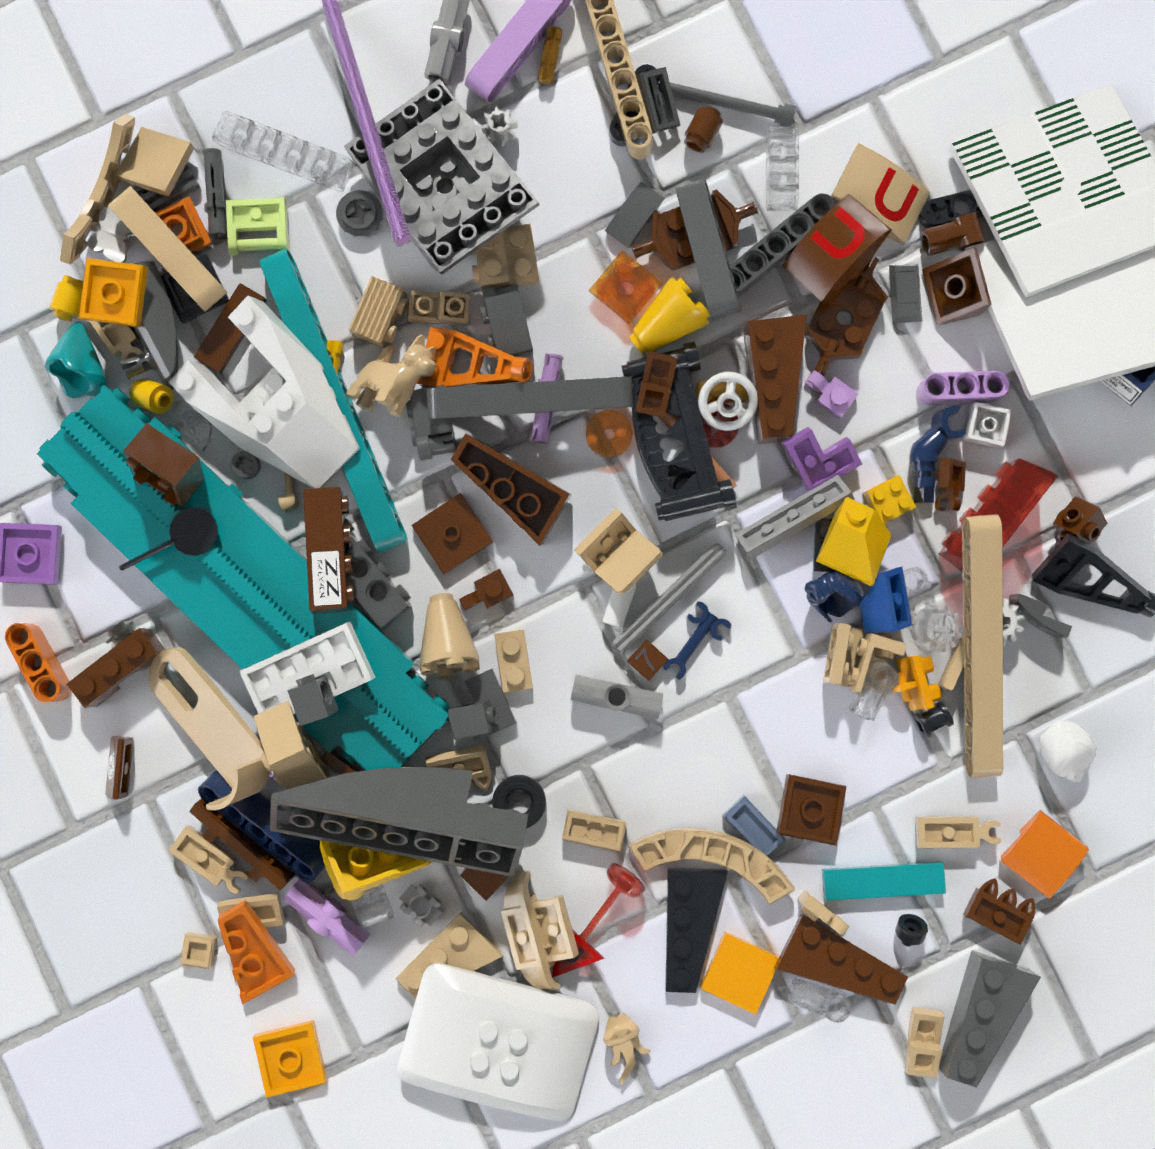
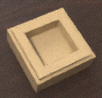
[180,932,217,969]

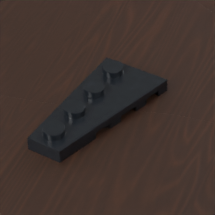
[665,868,728,993]

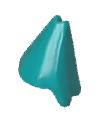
[45,321,107,398]

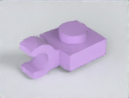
[804,370,858,419]

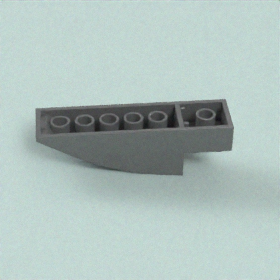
[270,767,528,877]

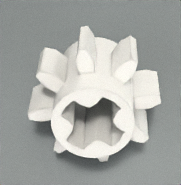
[481,106,518,147]

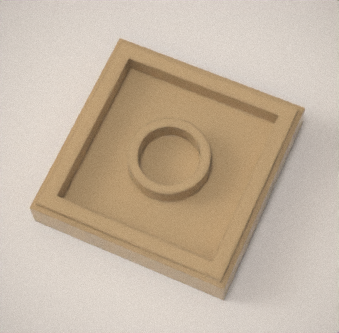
[115,127,194,197]

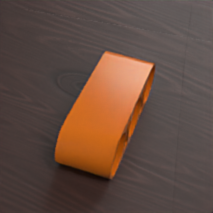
[5,623,71,702]

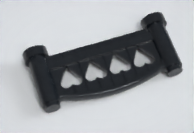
[621,341,737,522]

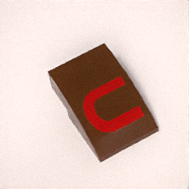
[782,194,892,303]

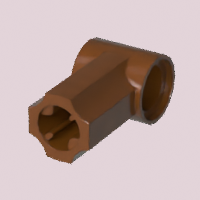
[921,212,985,256]

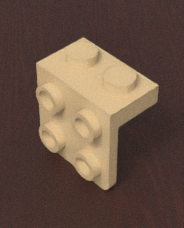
[574,508,663,595]

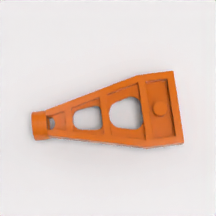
[416,327,533,388]

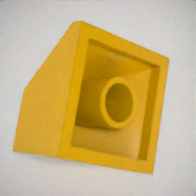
[816,497,892,586]

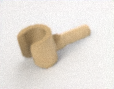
[278,472,299,513]

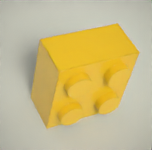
[862,475,916,524]

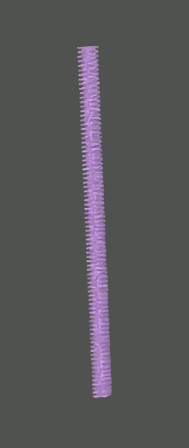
[322,0,412,247]

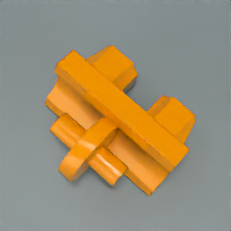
[890,655,943,711]

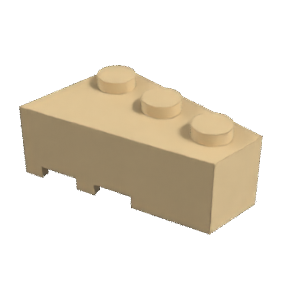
[253,701,331,790]

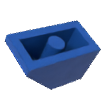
[860,566,912,633]

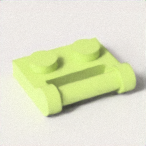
[226,197,290,255]

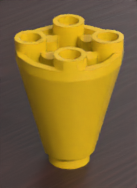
[629,277,710,355]

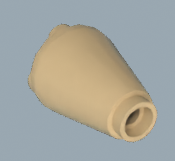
[419,593,480,680]

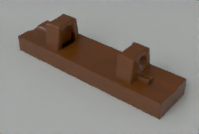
[189,799,296,891]

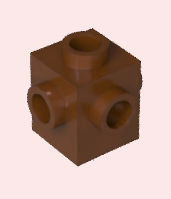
[1053,496,1108,544]

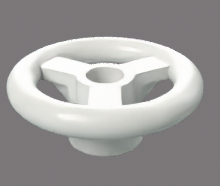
[698,372,758,431]

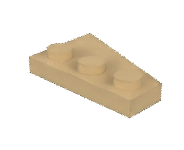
[396,911,503,999]

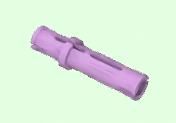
[530,353,564,444]

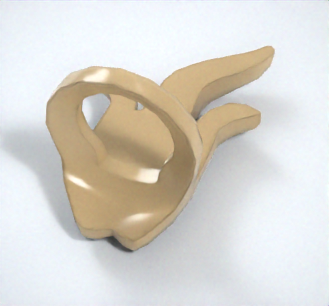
[603,1013,651,1085]

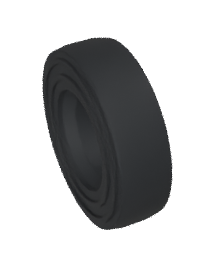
[492,775,546,829]

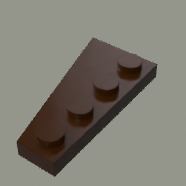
[773,915,908,1005]

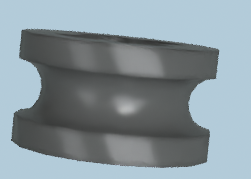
[231,451,261,479]

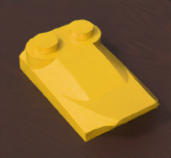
[320,840,431,901]

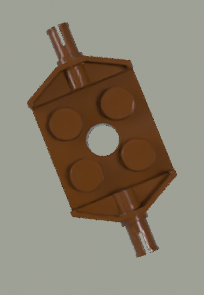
[805,257,888,376]

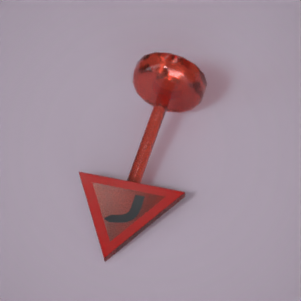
[552,863,645,978]

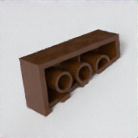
[743,314,807,445]

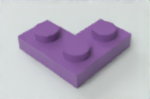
[782,427,862,492]

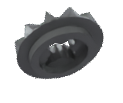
[336,190,383,238]

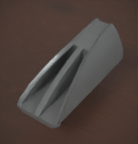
[98,261,178,390]

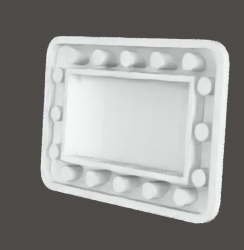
[397,963,599,1121]

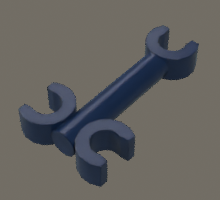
[663,601,732,680]

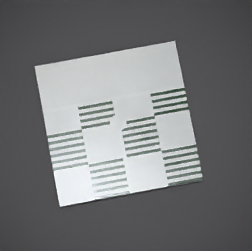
[950,84,1155,298]

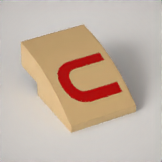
[831,143,930,245]

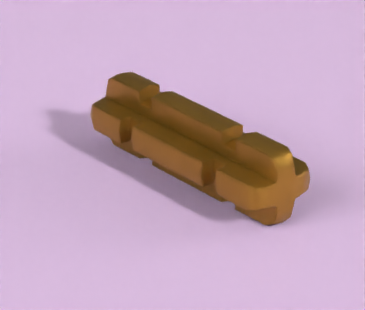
[537,26,562,85]

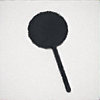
[119,507,218,571]

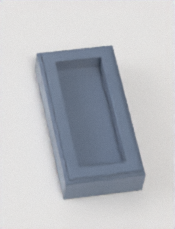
[722,795,786,857]

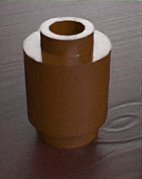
[684,106,723,153]

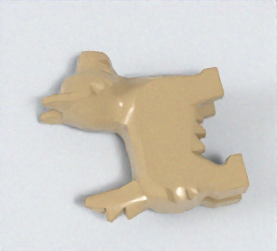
[345,335,436,417]

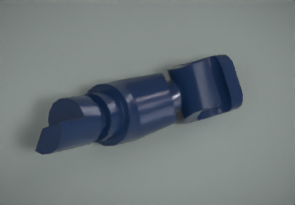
[909,405,967,503]

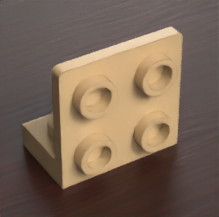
[823,623,892,692]

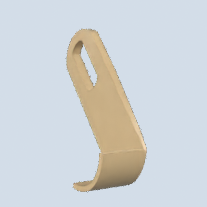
[149,647,270,810]

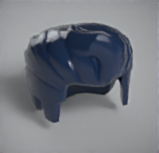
[804,570,864,623]

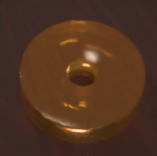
[586,410,633,458]

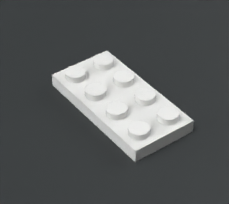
[239,622,376,714]

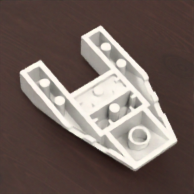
[169,296,360,488]

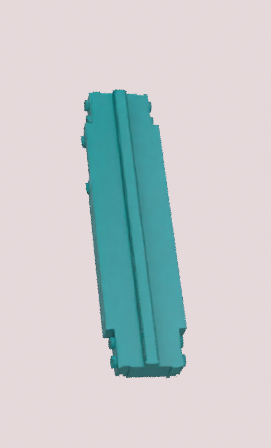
[37,385,450,771]

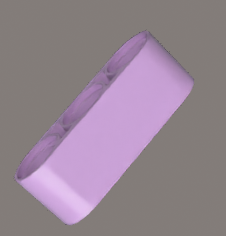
[916,371,1010,405]

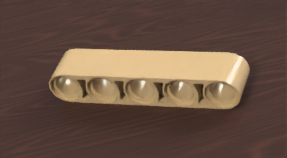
[108,186,228,312]

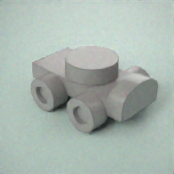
[399,884,443,927]

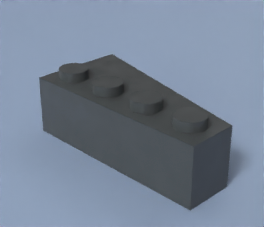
[939,950,1041,1088]

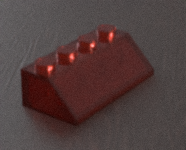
[938,458,1058,573]

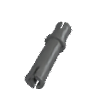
[202,148,227,239]

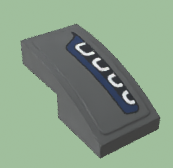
[1008,594,1072,638]

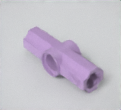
[283,878,371,956]

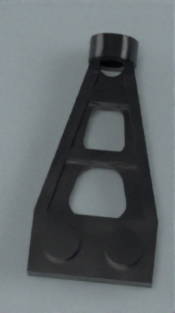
[1032,534,1155,617]

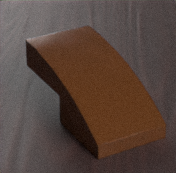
[635,351,678,418]

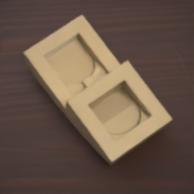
[905,1007,945,1078]

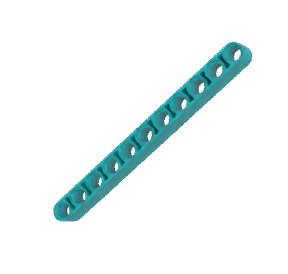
[259,248,408,553]

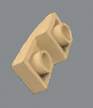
[407,290,470,325]

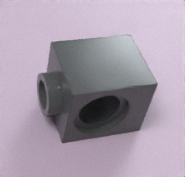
[288,674,339,726]
[448,700,498,740]

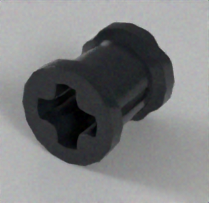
[913,701,954,738]

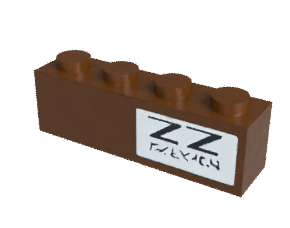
[303,487,354,614]

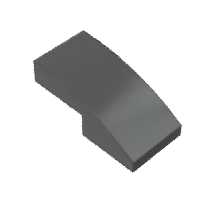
[605,182,665,248]

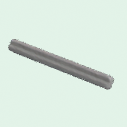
[613,543,727,653]

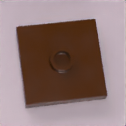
[411,493,494,575]
[776,774,847,846]

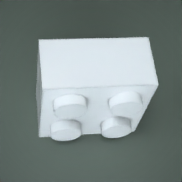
[963,402,1012,449]

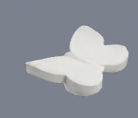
[87,207,133,263]

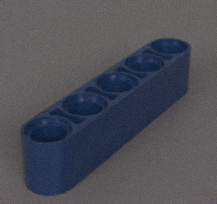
[198,770,325,882]

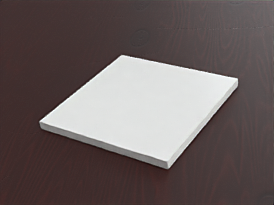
[964,239,1155,401]

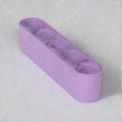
[465,0,572,103]

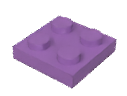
[0,523,62,585]

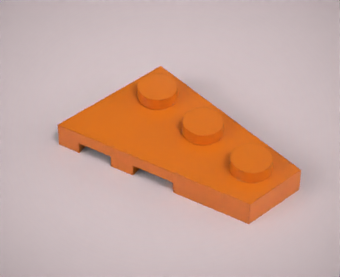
[217,900,296,1005]

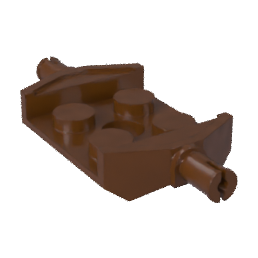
[632,189,758,271]

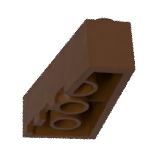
[451,434,572,546]

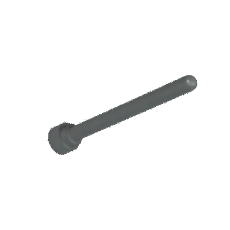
[658,82,796,129]

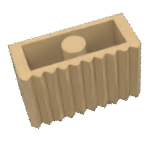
[349,276,409,348]

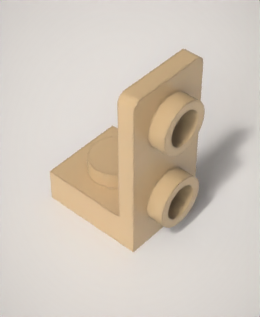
[847,633,907,693]

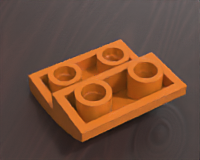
[1000,810,1089,899]

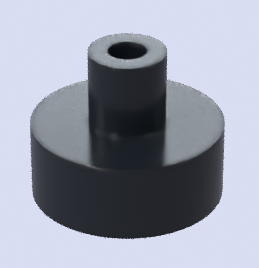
[895,914,928,947]

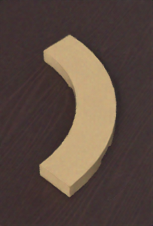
[60,113,136,265]
[629,828,795,905]

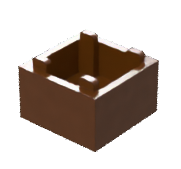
[123,423,205,507]

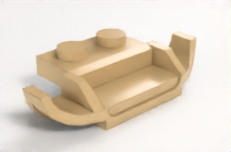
[501,870,579,991]

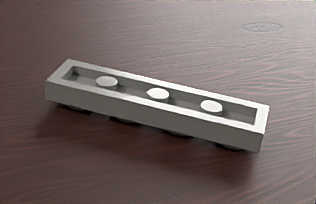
[735,475,855,560]

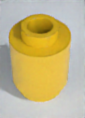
[49,275,83,322]
[129,378,174,414]

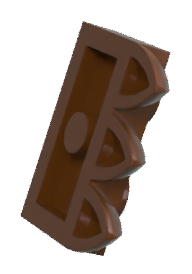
[963,878,1036,945]

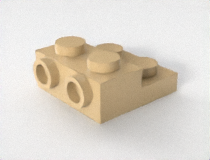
[470,224,540,292]

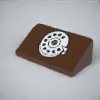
[105,736,134,800]

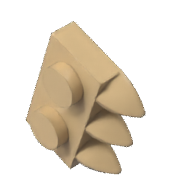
[426,744,492,791]

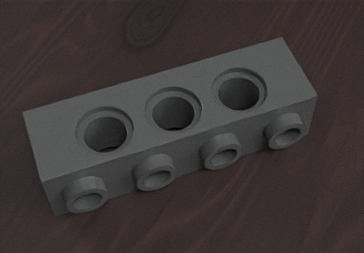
[344,516,412,629]

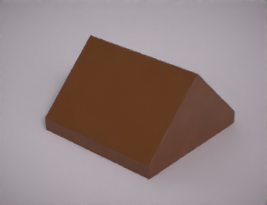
[922,247,992,325]

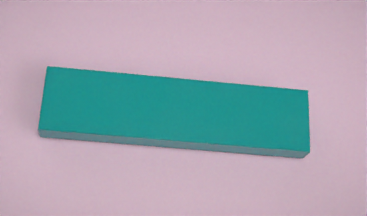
[822,862,946,901]

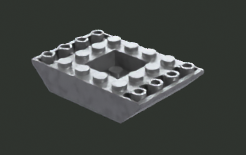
[344,79,540,275]

